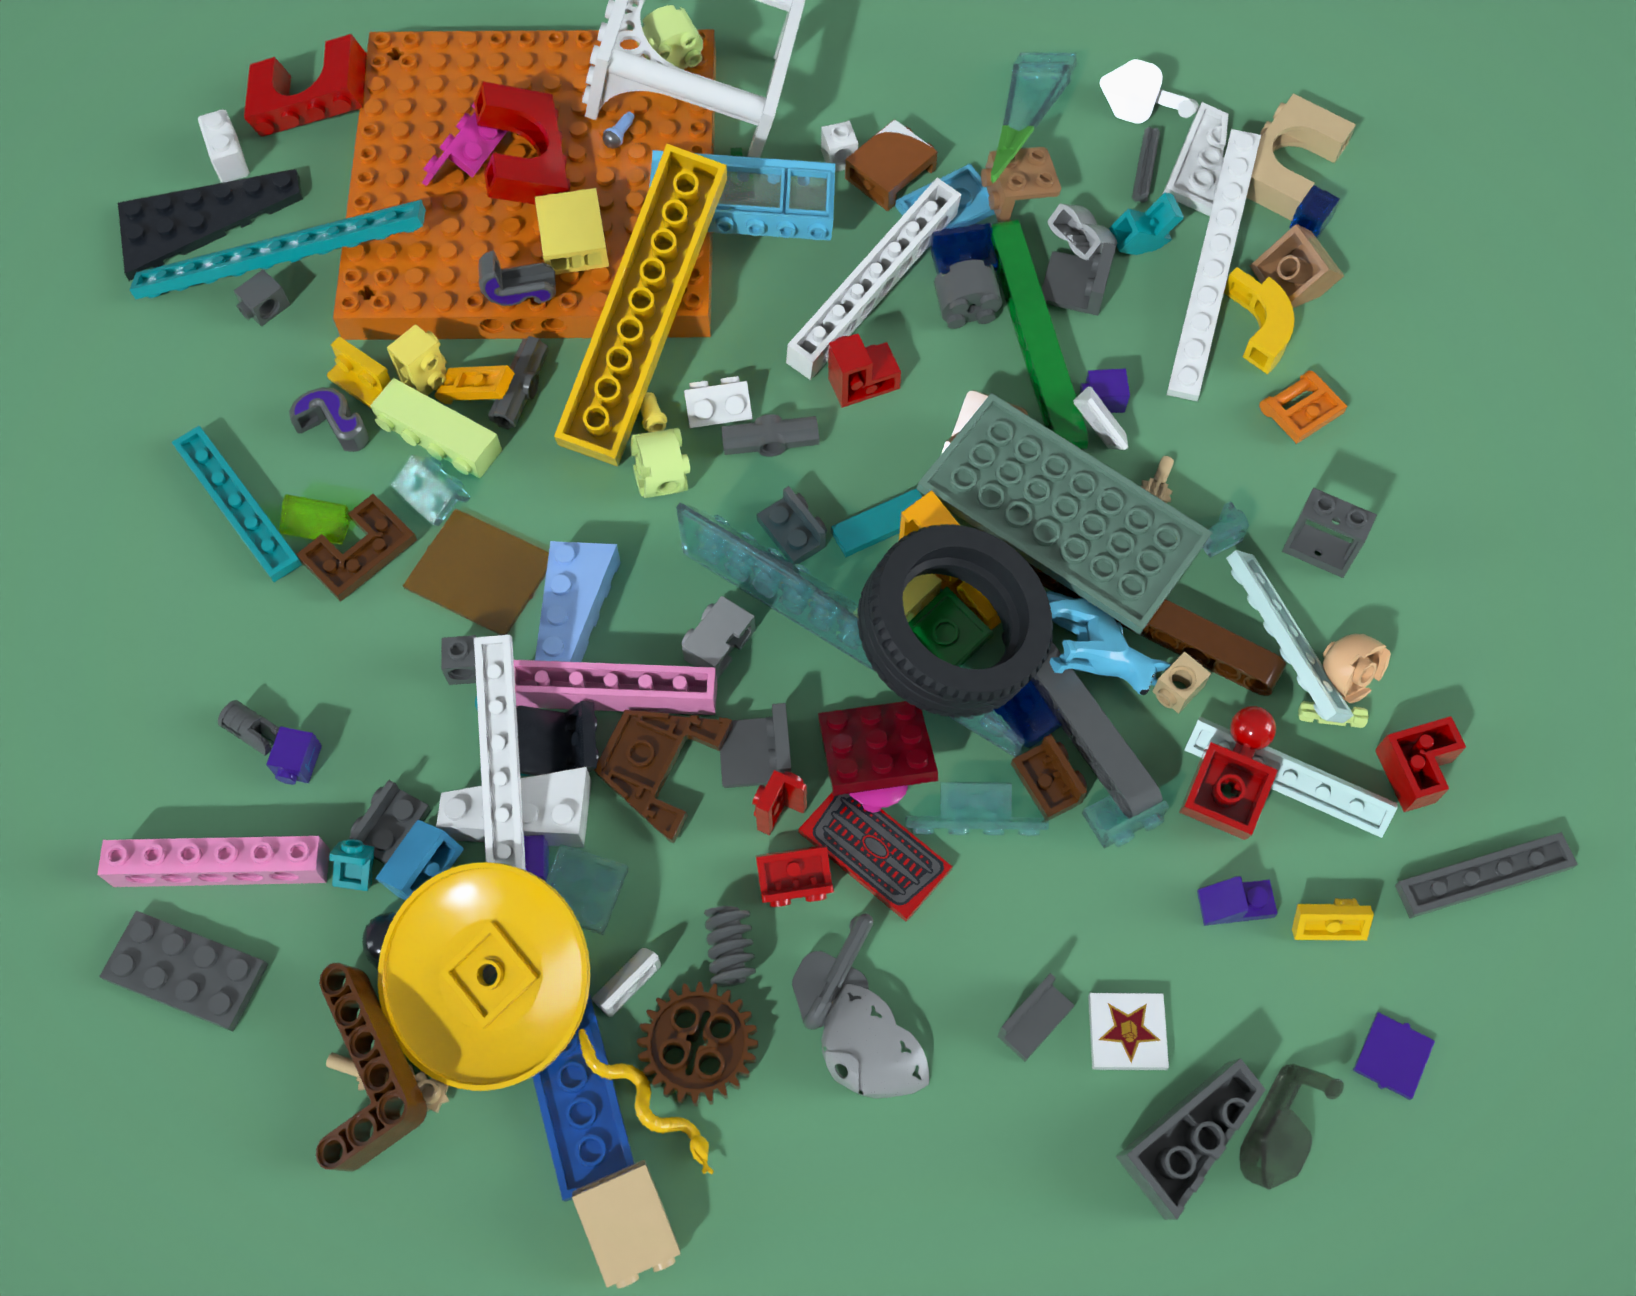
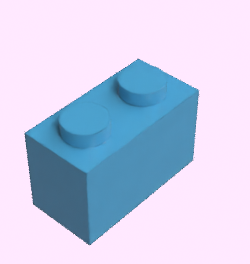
[375,820,464,900]

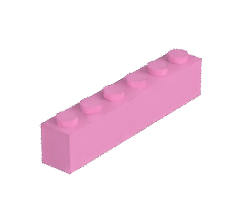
[514,660,718,715]

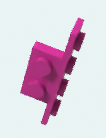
[421,103,507,186]

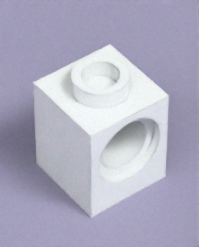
[821,121,858,172]

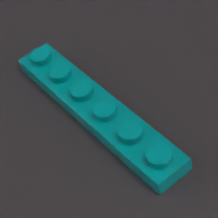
[172,425,302,582]

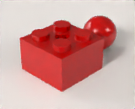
[1179,706,1278,840]

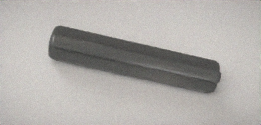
[1132,127,1160,203]

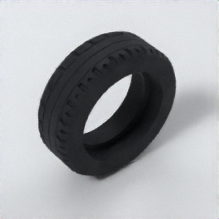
[857,524,1053,718]

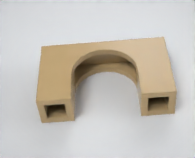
[1246,93,1356,221]

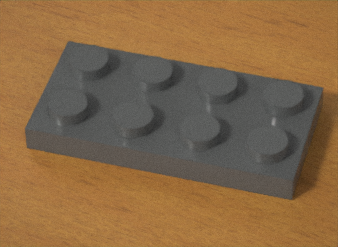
[99,911,268,1032]

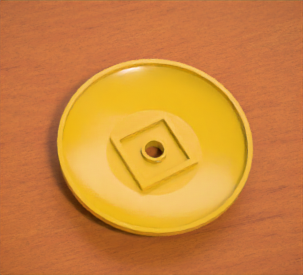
[378,862,590,1091]

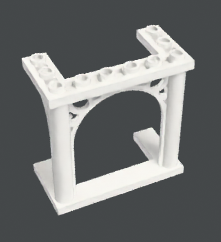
[582,0,805,158]

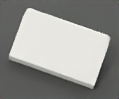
[1073,387,1128,450]
[592,948,661,1017]

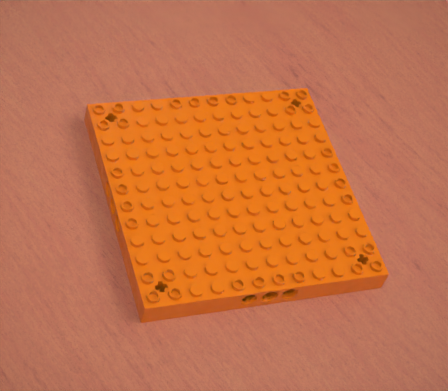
[333,29,716,340]

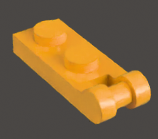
[435,365,515,404]

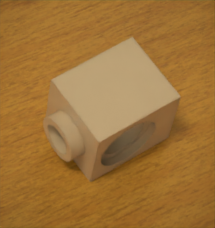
[1153,652,1211,714]

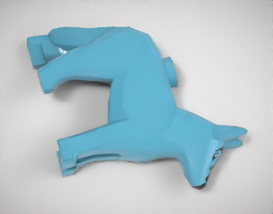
[1046,591,1171,695]

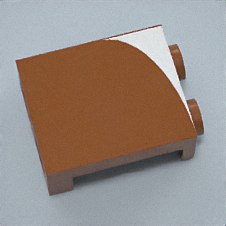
[845,119,938,211]

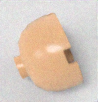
[1323,634,1391,704]

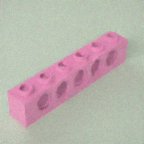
[97,836,330,887]

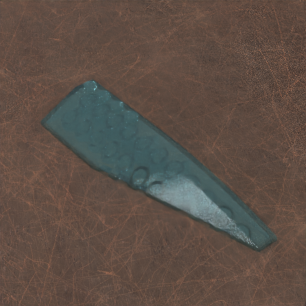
[676,502,1025,757]

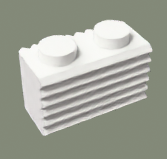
[198,109,249,183]

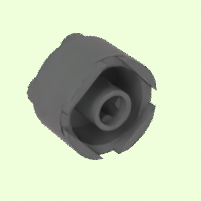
[934,260,1002,329]

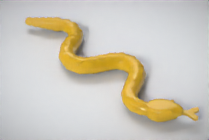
[578,1029,714,1174]

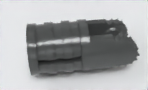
[218,700,279,755]

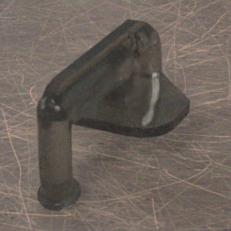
[1239,1064,1344,1190]

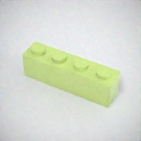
[370,378,502,479]

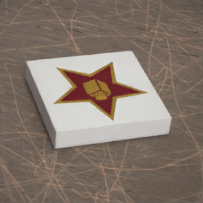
[1088,993,1169,1070]

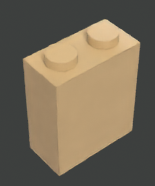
[572,1159,681,1288]

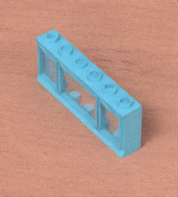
[649,150,835,241]

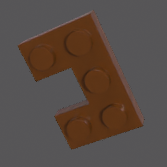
[296,494,417,602]

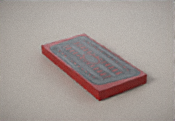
[799,793,952,922]

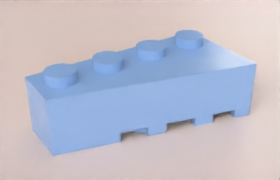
[535,541,621,662]

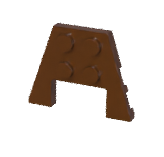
[594,710,733,843]

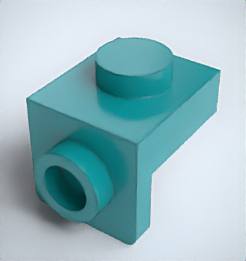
[329,839,375,891]

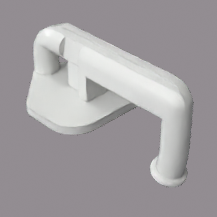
[1100,59,1199,123]

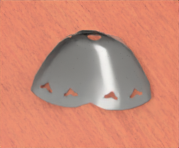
[821,984,929,1099]

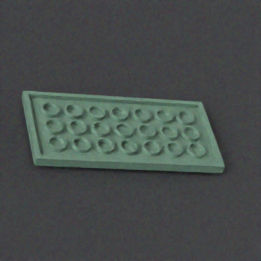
[917,393,1212,635]

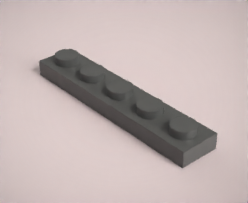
[1395,832,1578,918]

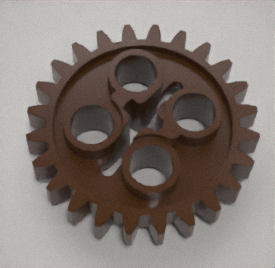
[637,982,759,1106]

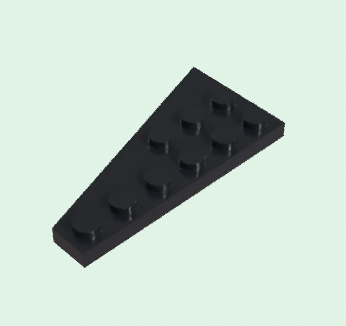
[118,169,303,281]

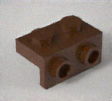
[1011,734,1087,822]

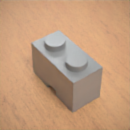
[682,596,756,680]

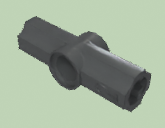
[488,336,549,430]
[721,414,819,457]

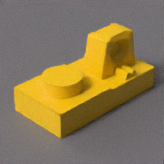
[1292,898,1374,941]

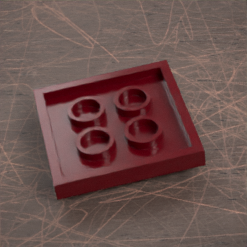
[818,701,938,796]

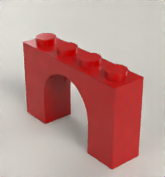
[244,34,367,137]
[474,81,570,205]

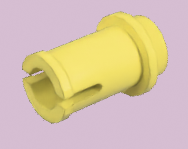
[640,392,667,432]

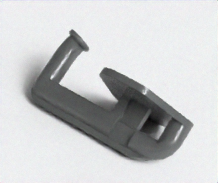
[792,913,874,1030]

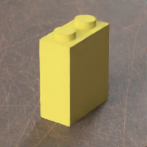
[535,188,609,275]

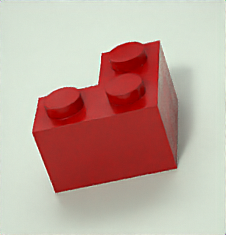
[828,333,901,408]
[1375,716,1466,812]

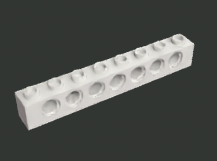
[786,178,962,380]

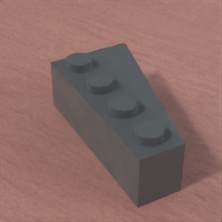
[1116,1058,1266,1220]

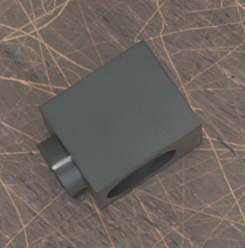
[234,269,290,327]
[441,635,476,685]

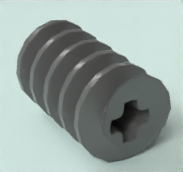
[704,906,756,987]

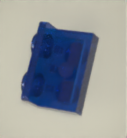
[930,223,998,275]
[992,679,1062,748]

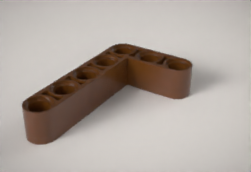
[316,963,427,1172]

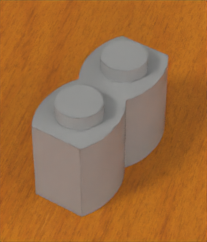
[1048,204,1117,260]

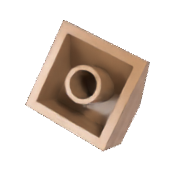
[1250,224,1344,308]

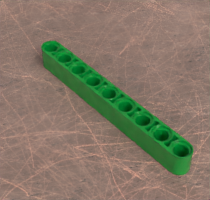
[986,219,1088,450]

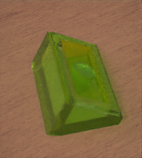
[279,494,351,544]

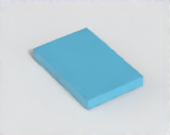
[895,164,995,247]

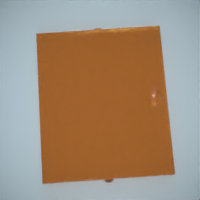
[403,508,549,635]

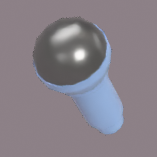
[602,112,635,149]

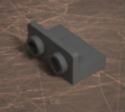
[756,486,827,567]
[349,780,431,864]

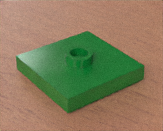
[908,586,994,667]

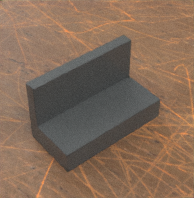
[997,973,1075,1062]

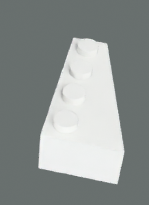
[436,767,592,847]

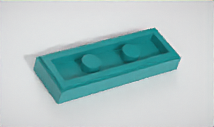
[831,488,922,557]

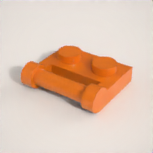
[1259,370,1347,444]

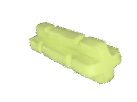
[1298,701,1368,728]

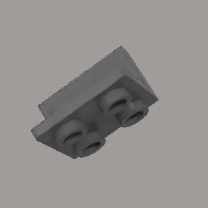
[1042,242,1116,316]
[720,703,791,788]

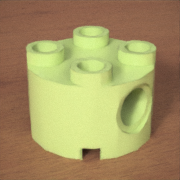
[636,5,703,70]
[631,428,690,498]

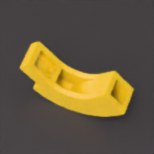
[1224,267,1294,375]

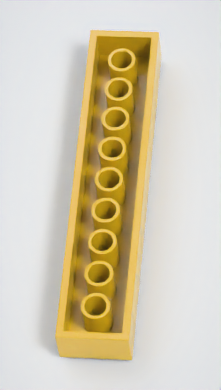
[554,144,727,467]

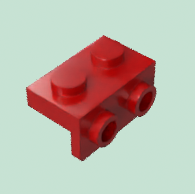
[752,770,807,835]
[756,845,834,907]

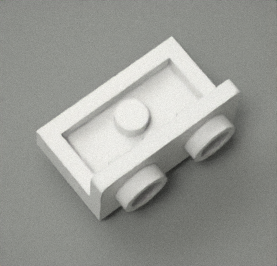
[684,376,753,428]

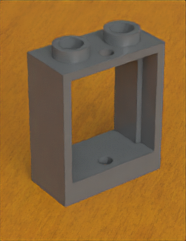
[1282,488,1377,578]

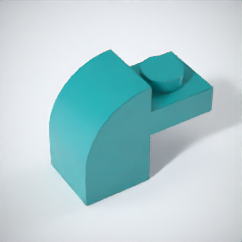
[1109,192,1184,255]

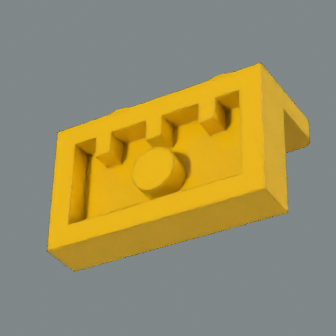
[327,336,391,409]

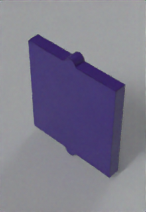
[1353,1012,1435,1100]

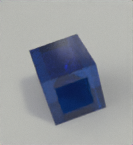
[1289,185,1340,239]

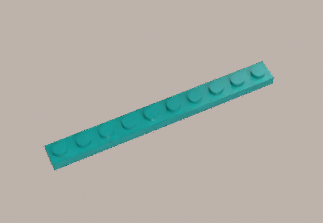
[129,200,426,300]

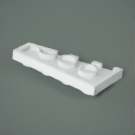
[1162,102,1228,216]

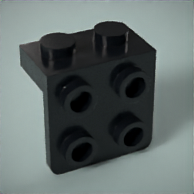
[516,701,599,776]

